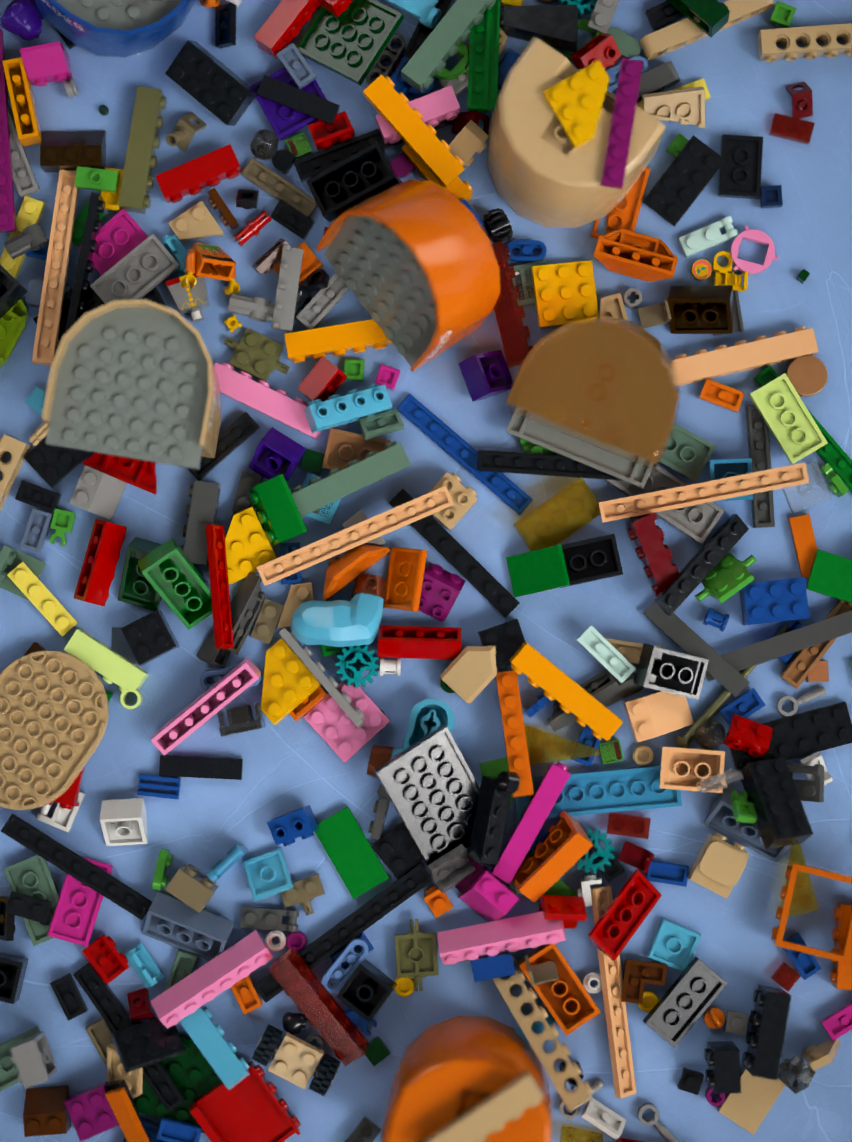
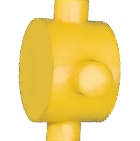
[224,315,242,333]

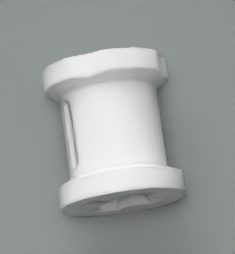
[380,658,401,676]

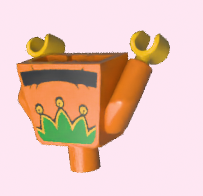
[181,242,240,295]

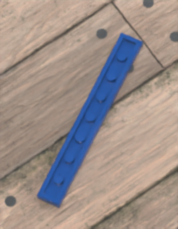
[396,393,533,516]

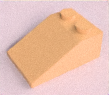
[623,691,694,743]
[659,746,725,793]

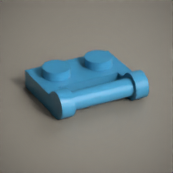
[206,844,248,882]

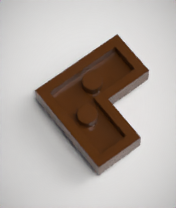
[620,959,667,1004]

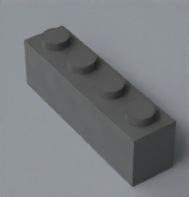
[181,480,221,566]

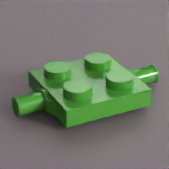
[695,552,757,604]

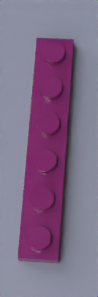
[601,58,643,189]

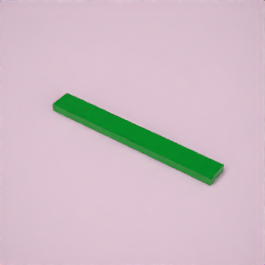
[753,365,852,494]

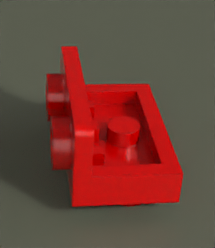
[308,111,355,150]
[723,714,773,758]
[81,934,129,985]

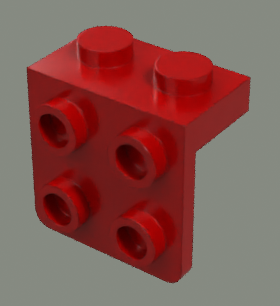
[538,895,587,929]

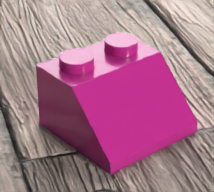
[20,41,73,87]

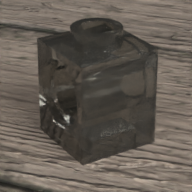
[778,1055,815,1094]

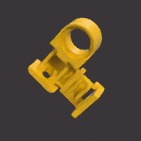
[712,251,748,292]

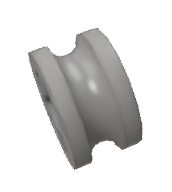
[63,78,79,99]
[623,288,642,308]

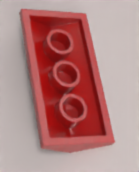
[588,869,662,961]

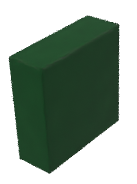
[300,449,325,474]
[361,1036,391,1066]

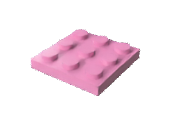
[304,676,391,763]

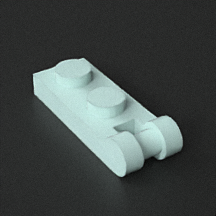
[678,216,739,258]

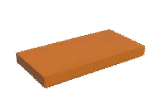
[591,168,651,239]

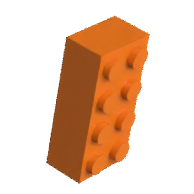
[518,943,601,1036]

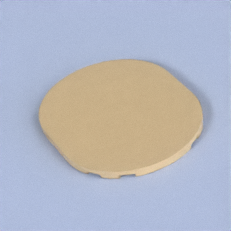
[0,650,109,810]

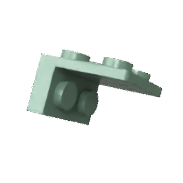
[0,545,46,600]

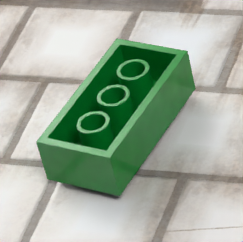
[138,538,212,630]

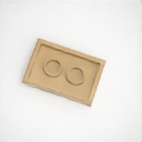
[718,1068,787,1135]

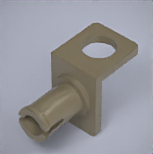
[166,112,207,151]

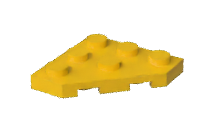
[543,60,610,149]
[225,506,277,585]
[261,638,322,726]

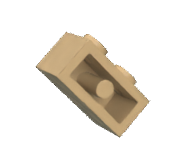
[449,120,489,168]

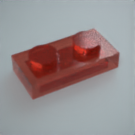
[769,113,815,145]
[606,812,651,839]

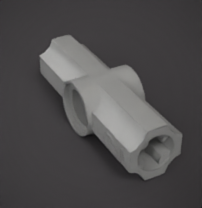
[228,294,274,322]

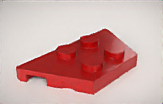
[82,453,157,495]

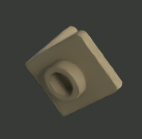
[638,299,671,329]
[525,955,559,986]

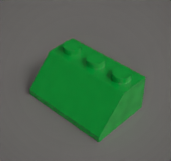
[248,474,307,546]

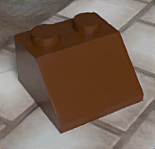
[23,1085,71,1137]

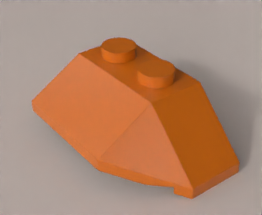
[593,229,678,282]
[323,544,391,602]

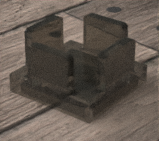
[217,703,266,737]

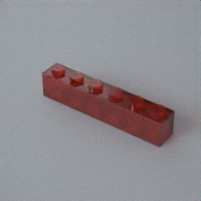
[491,241,535,369]
[268,948,369,1066]

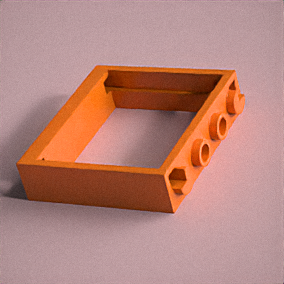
[771,862,852,964]

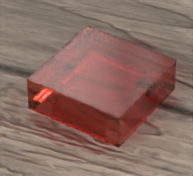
[771,961,801,991]

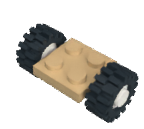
[251,1024,341,1096]

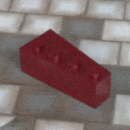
[627,512,679,597]

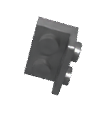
[427,844,476,893]

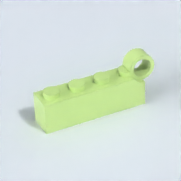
[63,629,149,709]

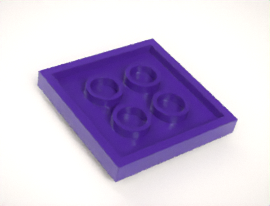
[250,67,327,141]

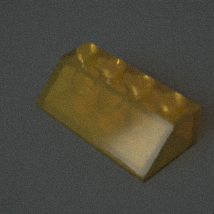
[513,477,601,551]

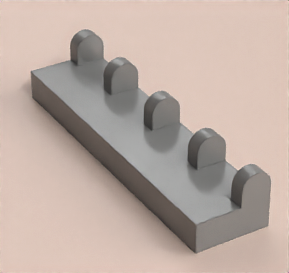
[271,245,304,332]

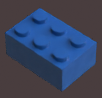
[739,577,810,626]

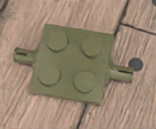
[224,328,290,382]
[394,919,438,991]

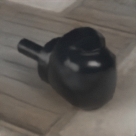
[294,284,311,320]
[282,1012,319,1035]

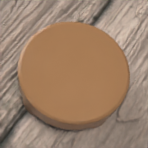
[785,355,828,397]

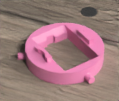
[730,226,778,274]

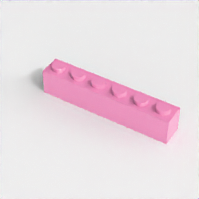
[214,362,321,440]
[151,657,261,756]
[437,911,566,965]
[150,930,273,1028]

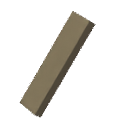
[241,157,318,218]

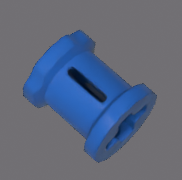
[703,607,729,632]

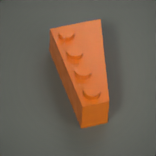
[512,810,593,903]

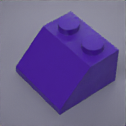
[458,350,515,402]
[248,427,306,482]

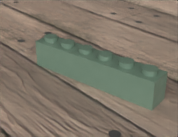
[401,0,496,93]
[291,441,411,517]

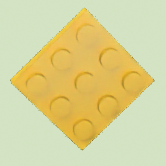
[531,260,600,328]

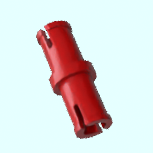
[233,210,272,247]

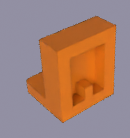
[423,885,454,918]

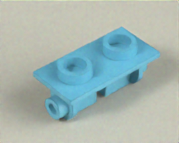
[161,234,187,277]
[125,943,164,989]

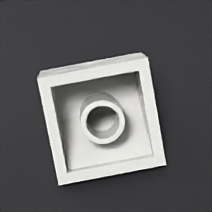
[100,798,148,846]

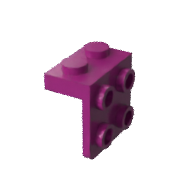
[419,562,466,622]

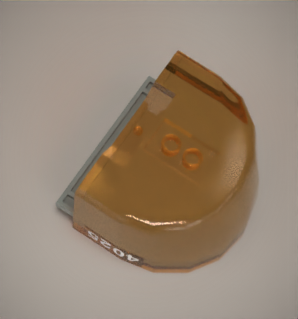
[506,316,681,489]

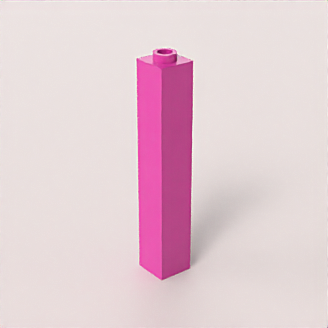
[491,762,571,884]

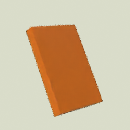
[383,547,427,612]

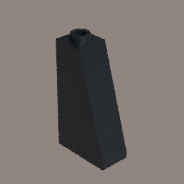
[500,5,578,52]

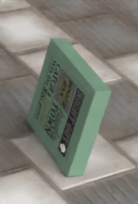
[507,260,548,308]

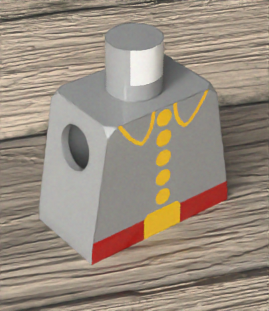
[165,274,209,322]

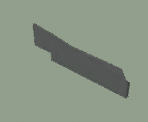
[196,573,265,668]
[547,669,643,731]

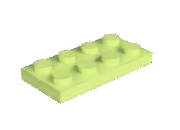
[749,373,828,465]

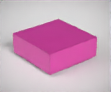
[375,364,401,391]

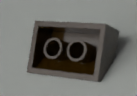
[40,131,106,173]
[668,285,734,334]

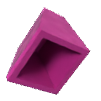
[459,866,519,922]

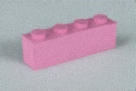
[375,85,460,144]

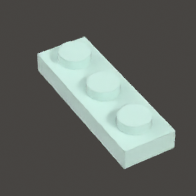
[577,625,636,684]

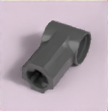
[4,223,49,259]

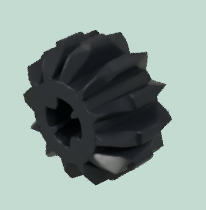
[483,208,513,245]

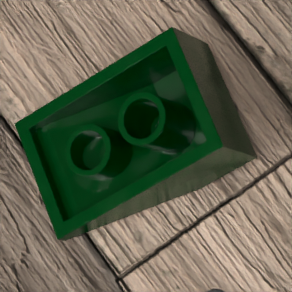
[118,537,162,611]

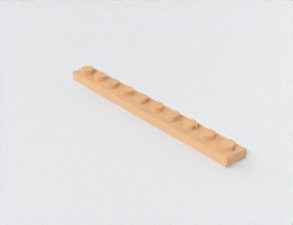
[32,169,79,365]
[598,462,809,523]
[257,485,455,586]
[590,885,637,1098]

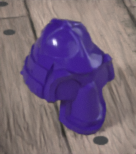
[0,0,44,41]

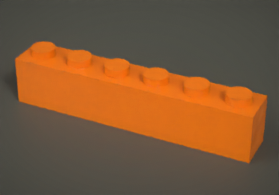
[495,670,534,798]

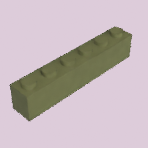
[118,86,167,214]

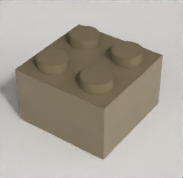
[165,864,218,913]

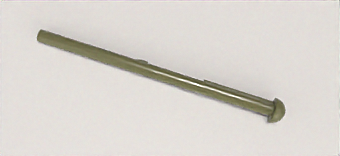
[676,623,790,748]

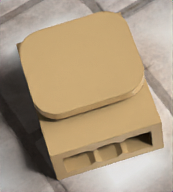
[688,832,750,899]

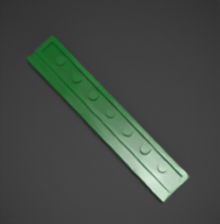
[467,0,500,111]

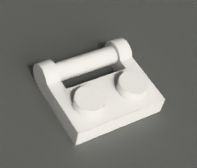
[35,791,86,832]

